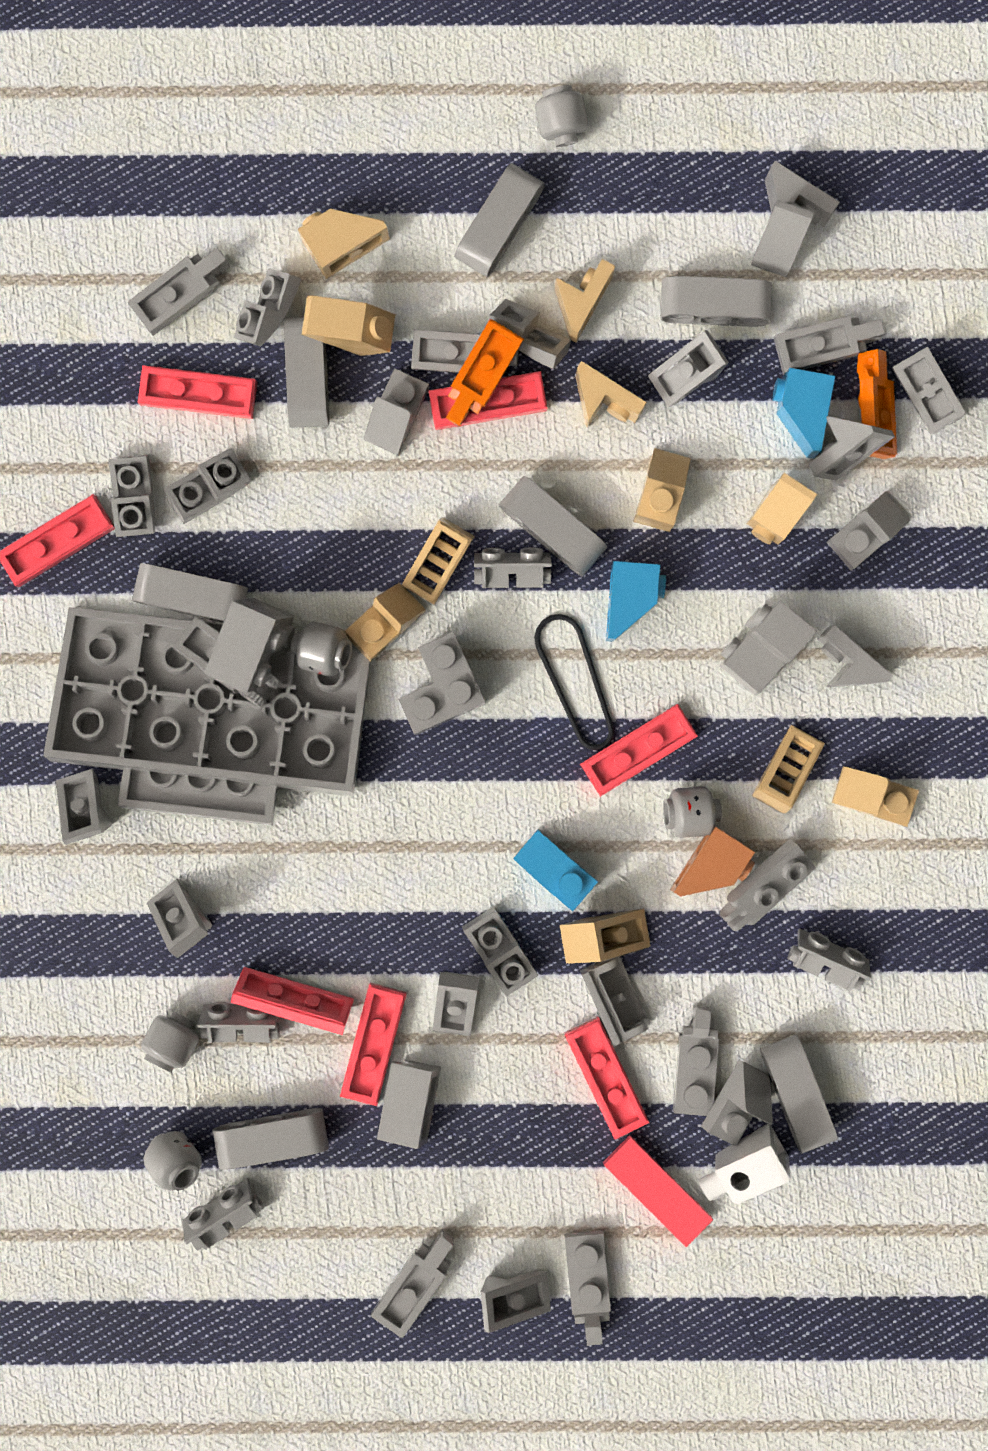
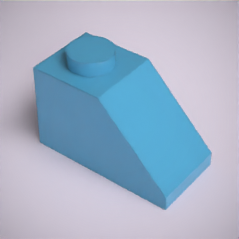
[772,368,835,459]
[606,561,666,642]
[513,829,598,912]

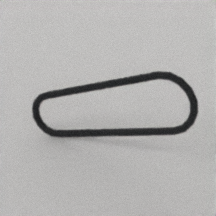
[534,614,614,750]

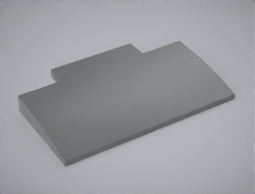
[43,607,370,826]

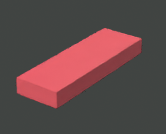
[138,365,257,419]
[429,371,547,431]
[0,494,115,587]
[580,704,698,797]
[231,967,354,1035]
[340,983,407,1106]
[564,1017,649,1139]
[603,1135,713,1247]

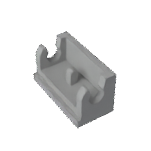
[893,346,966,434]
[580,956,650,1046]
[377,1060,441,1149]

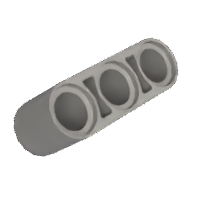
[454,163,545,278]
[660,276,772,327]
[284,317,330,428]
[499,476,607,577]
[131,563,248,623]
[760,1035,838,1154]
[212,1108,329,1170]

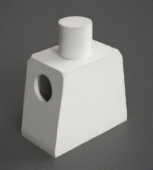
[699,1124,791,1204]

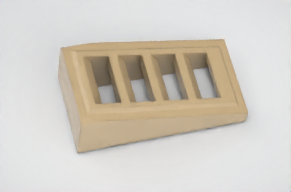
[402,517,474,605]
[752,725,825,814]

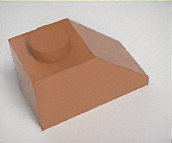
[670,827,755,897]

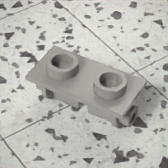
[474,547,551,588]
[787,928,871,991]
[197,1002,280,1043]
[183,1178,264,1250]

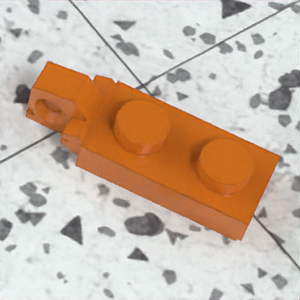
[446,318,524,427]
[857,349,897,459]

